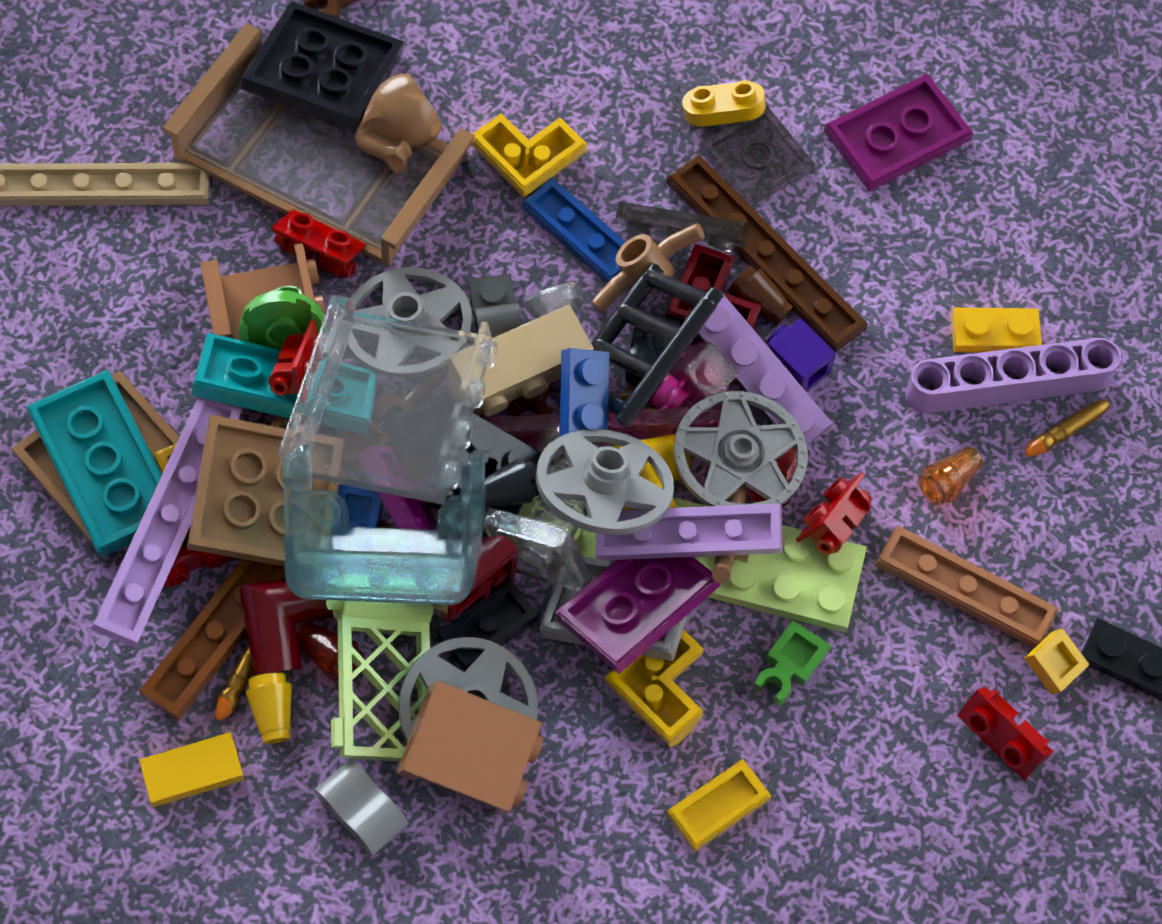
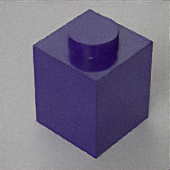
[767,318,836,392]

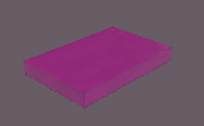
[824,73,974,192]
[555,557,720,674]

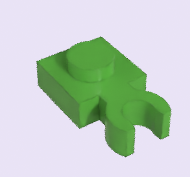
[754,620,831,706]

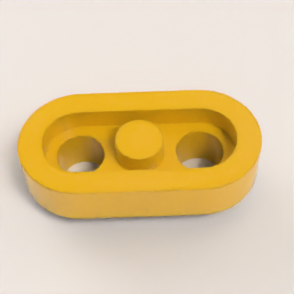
[682,80,766,127]

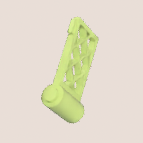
[326,574,434,761]

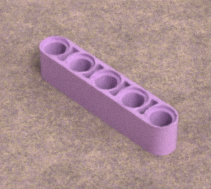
[905,338,1121,413]

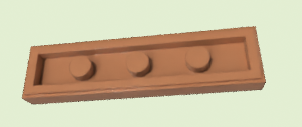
[875,525,1060,648]

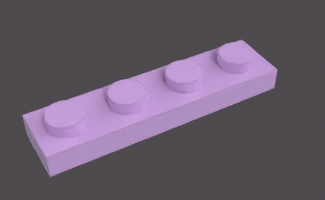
[686,294,833,449]
[595,503,782,561]

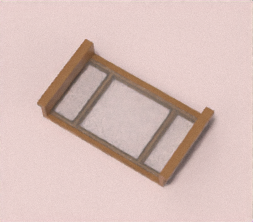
[162,23,475,267]

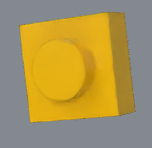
[1024,628,1090,695]

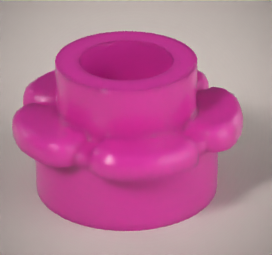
[649,375,689,415]

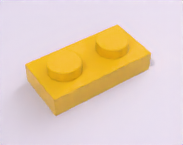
[951,307,1042,353]

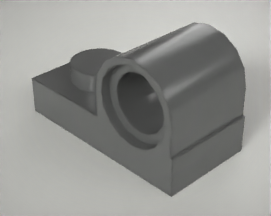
[468,274,522,345]

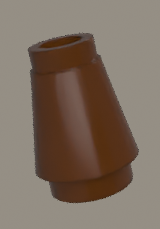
[728,265,793,326]

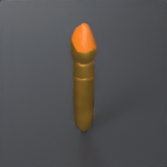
[1025,399,1110,457]
[215,643,253,720]

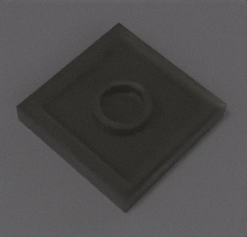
[699,106,816,207]

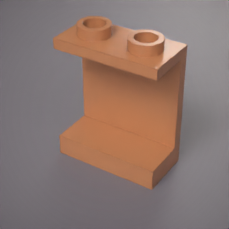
[200,243,327,340]
[396,680,543,815]

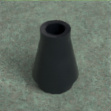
[470,459,540,510]

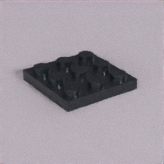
[241,1,404,131]

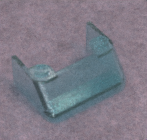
[282,444,485,605]

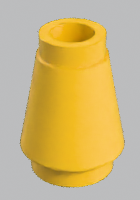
[245,673,292,744]

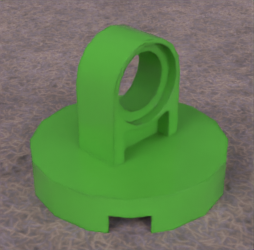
[239,286,328,350]

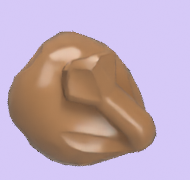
[355,73,442,175]

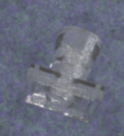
[481,465,593,592]

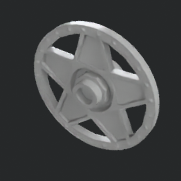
[342,267,473,379]
[673,391,808,506]
[536,429,674,535]
[398,637,538,742]

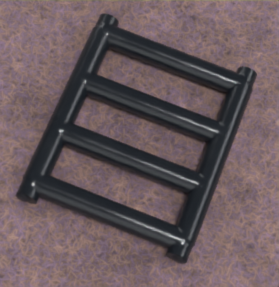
[559,262,724,427]

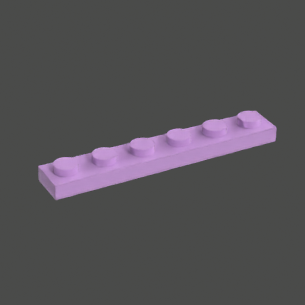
[91,397,243,648]

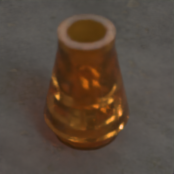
[919,446,983,505]

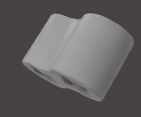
[314,759,409,856]

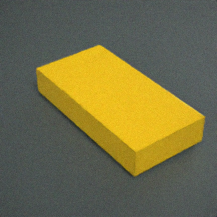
[139,732,245,808]
[667,759,771,852]

